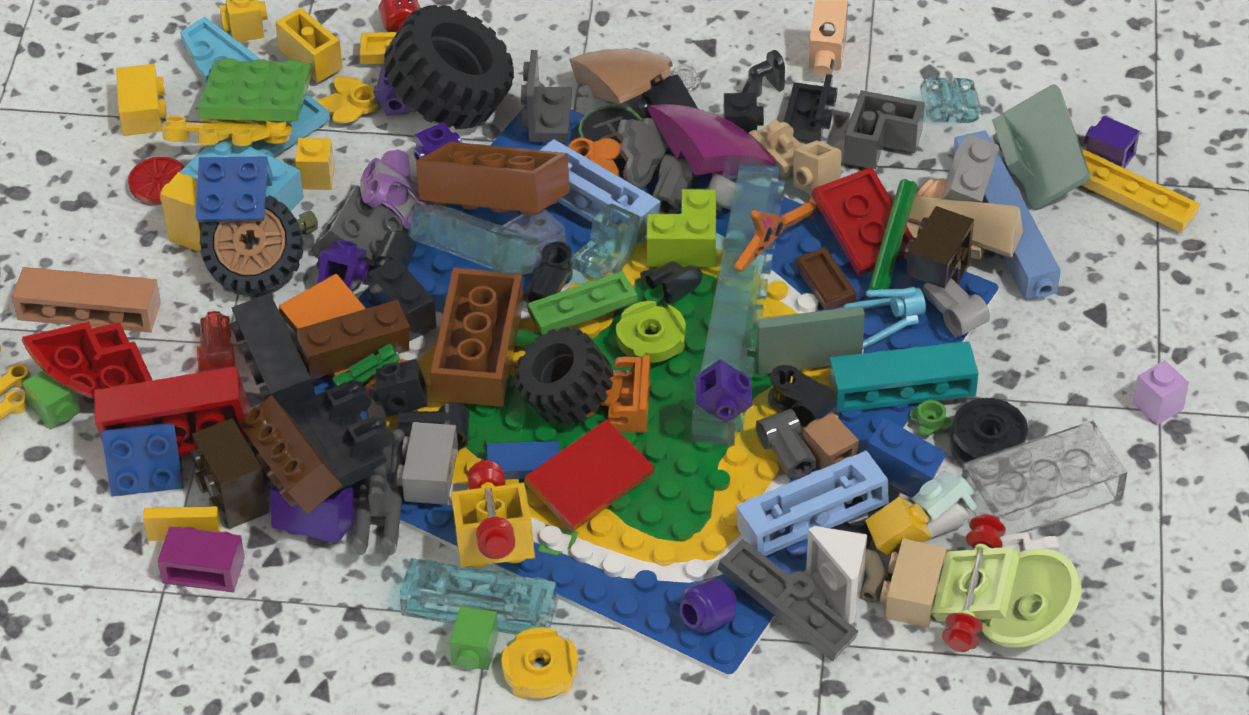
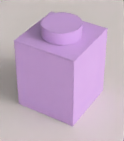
[1133,360,1189,425]

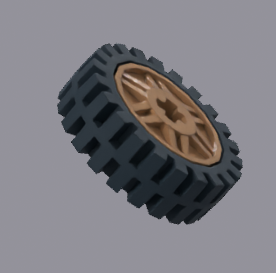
[200,195,304,296]

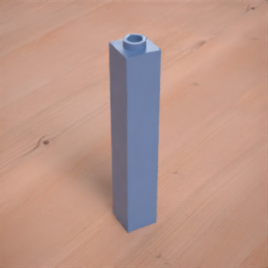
[952,130,1061,301]

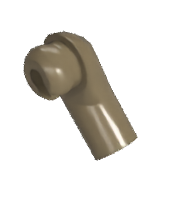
[860,549,888,602]

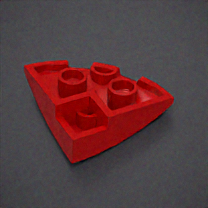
[22,321,153,399]

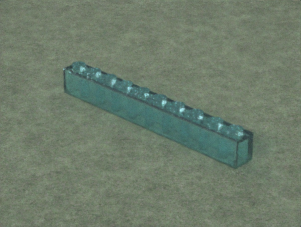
[692,162,785,446]

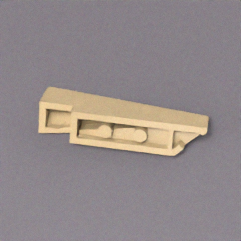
[888,194,1023,259]

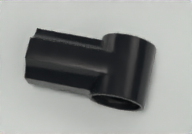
[523,241,573,303]
[398,403,470,450]

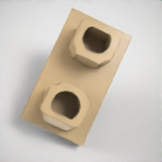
[749,119,803,180]

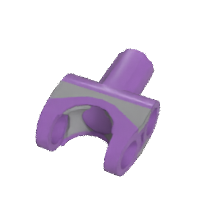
[360,149,433,233]

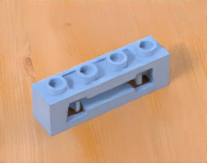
[540,139,661,246]
[736,450,889,556]

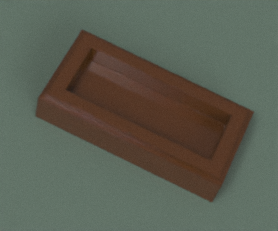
[795,247,857,310]

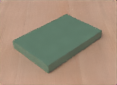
[756,306,865,375]

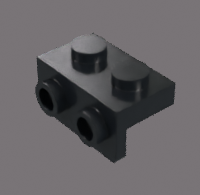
[783,74,838,142]

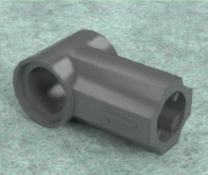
[653,154,698,214]
[756,409,816,480]

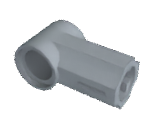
[923,278,990,337]

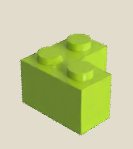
[647,189,716,267]

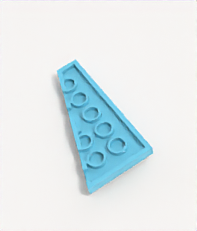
[180,17,330,157]

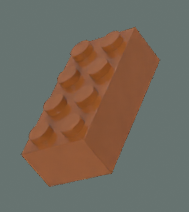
[416,142,570,216]
[430,268,524,407]

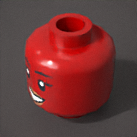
[378,0,421,32]

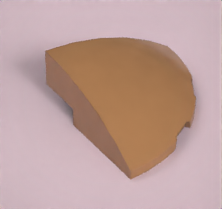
[569,48,673,104]

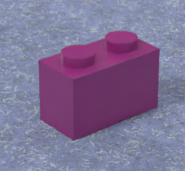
[158,526,245,593]

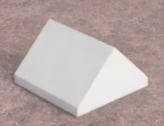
[806,526,867,624]

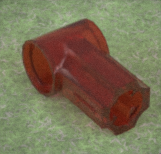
[197,311,235,373]

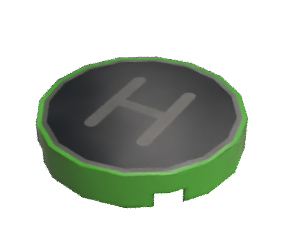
[579,105,642,159]

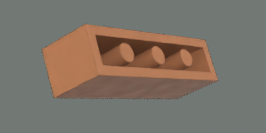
[12,267,161,333]

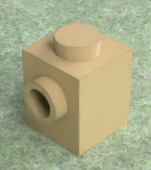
[793,140,841,196]

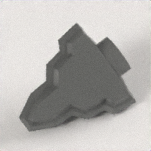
[617,118,675,190]

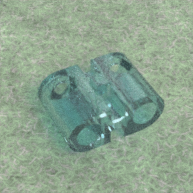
[920,77,982,123]

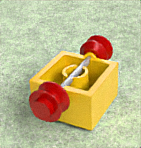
[451,460,535,568]

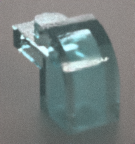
[570,203,640,280]

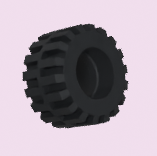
[514,327,614,426]

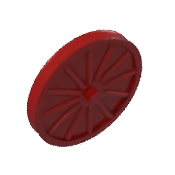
[128,157,185,204]

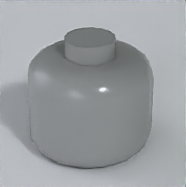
[706,174,743,211]

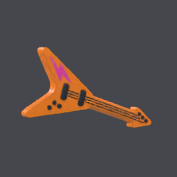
[734,196,820,272]

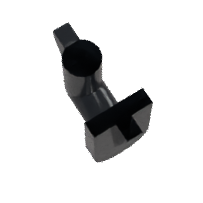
[741,50,786,97]
[640,261,703,304]

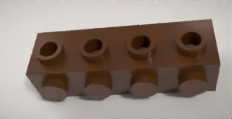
[239,395,342,514]

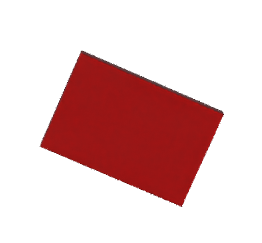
[811,167,915,276]
[524,419,655,532]

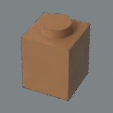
[803,413,859,470]

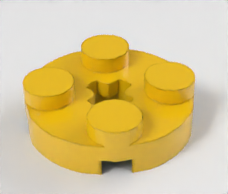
[502,627,578,699]

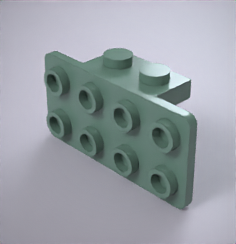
[992,84,1091,209]

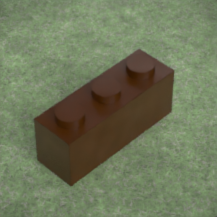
[297,300,410,380]

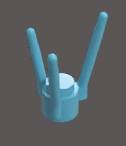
[844,287,926,349]

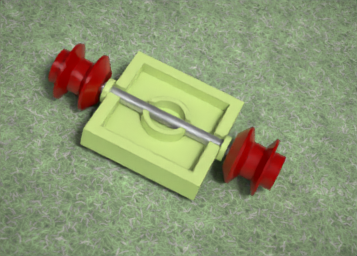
[932,514,1020,652]

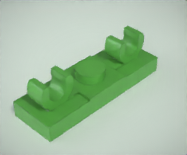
[527,271,637,335]

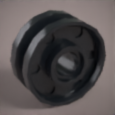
[950,398,1028,476]

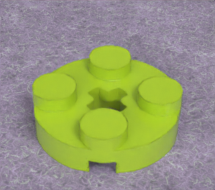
[616,301,686,364]

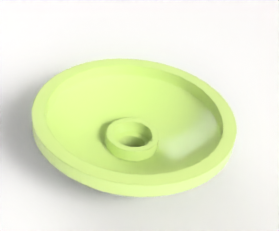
[979,549,1081,648]

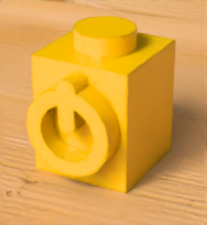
[219,0,268,42]

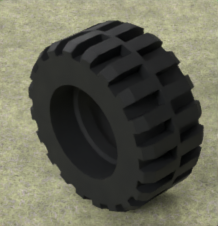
[384,5,514,129]

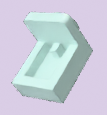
[911,471,978,520]

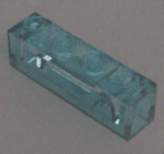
[409,205,539,273]
[399,558,557,635]

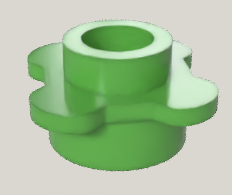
[910,400,952,436]

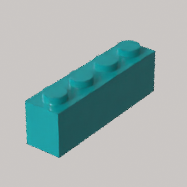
[829,341,979,413]

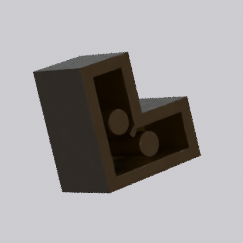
[904,206,974,289]

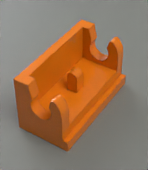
[608,355,650,433]

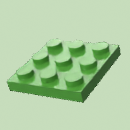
[198,58,312,122]

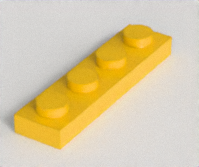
[1081,149,1200,233]

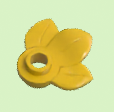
[316,76,380,123]

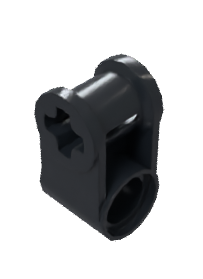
[768,365,837,428]

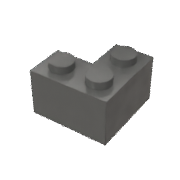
[844,90,925,169]

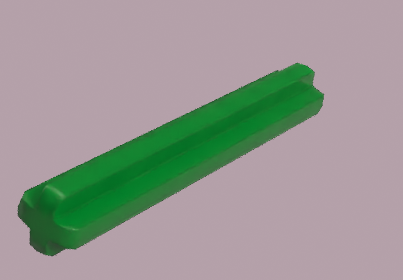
[868,179,917,298]

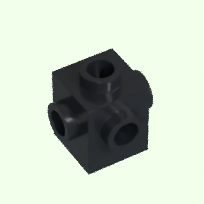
[371,358,428,417]

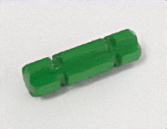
[333,344,400,386]

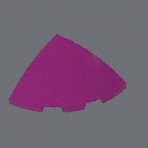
[648,104,776,178]

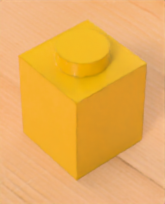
[295,138,335,190]
[865,496,932,557]

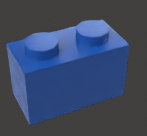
[864,417,947,497]

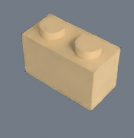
[880,538,947,628]

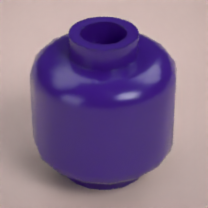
[680,578,736,633]

